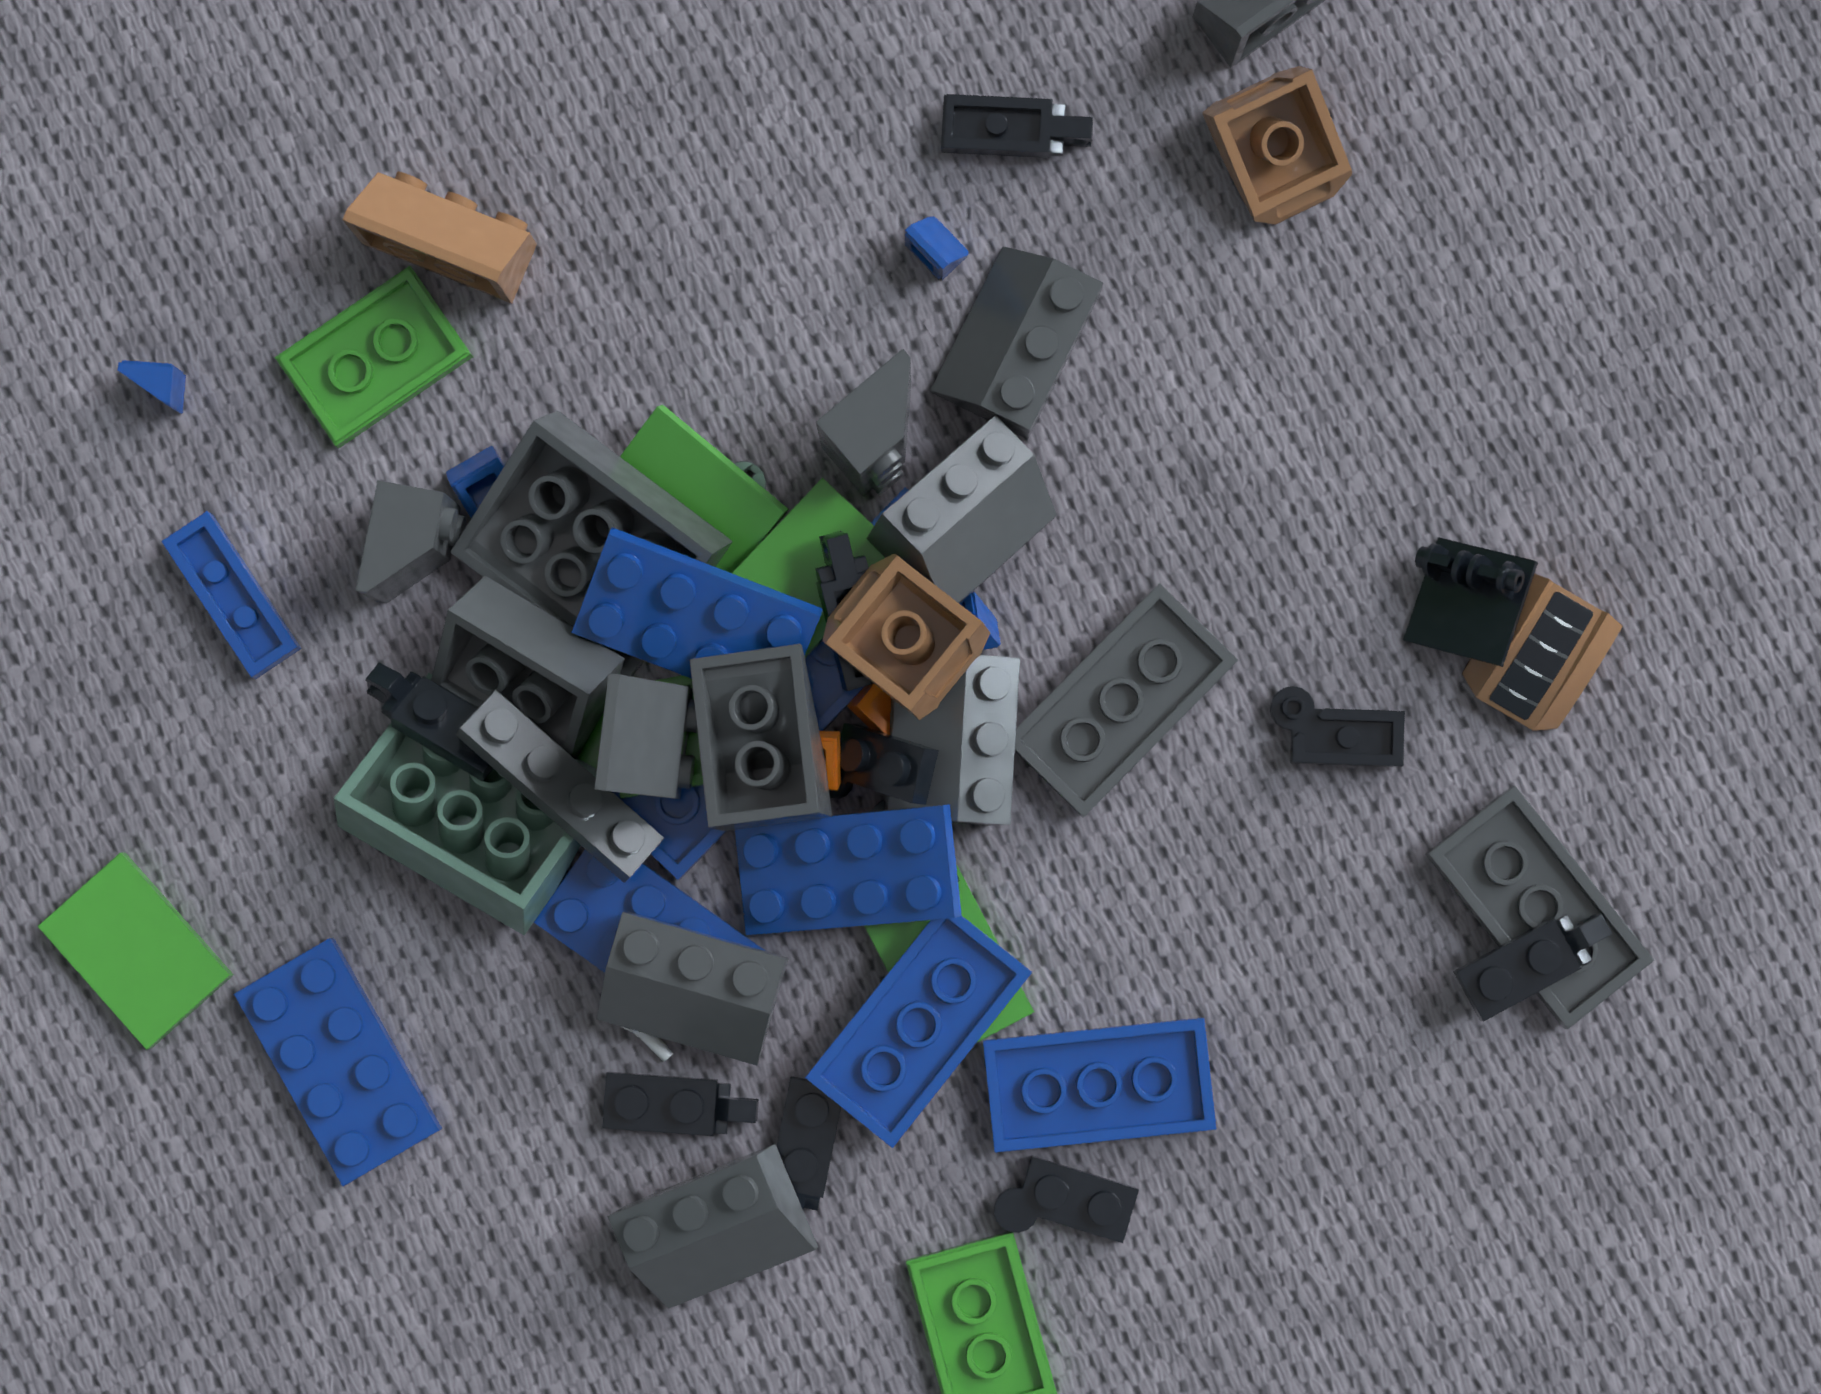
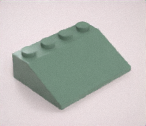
[334,673,597,935]

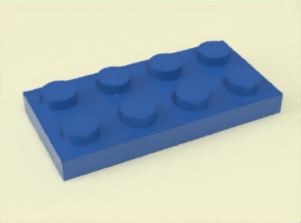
[572,527,822,679]
[735,804,962,935]
[534,849,768,973]
[805,916,1032,1148]
[234,938,442,1186]
[983,1017,1217,1153]

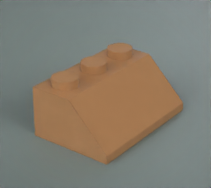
[342,171,537,304]

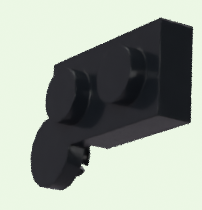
[1270,686,1405,767]
[829,723,939,805]
[994,1155,1139,1243]

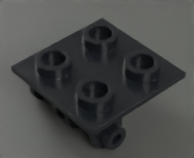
[1403,537,1538,667]

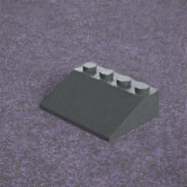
[451,411,733,677]

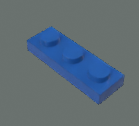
[161,511,302,679]

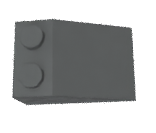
[690,644,832,831]
[594,673,698,799]

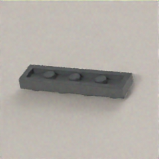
[456,690,664,883]

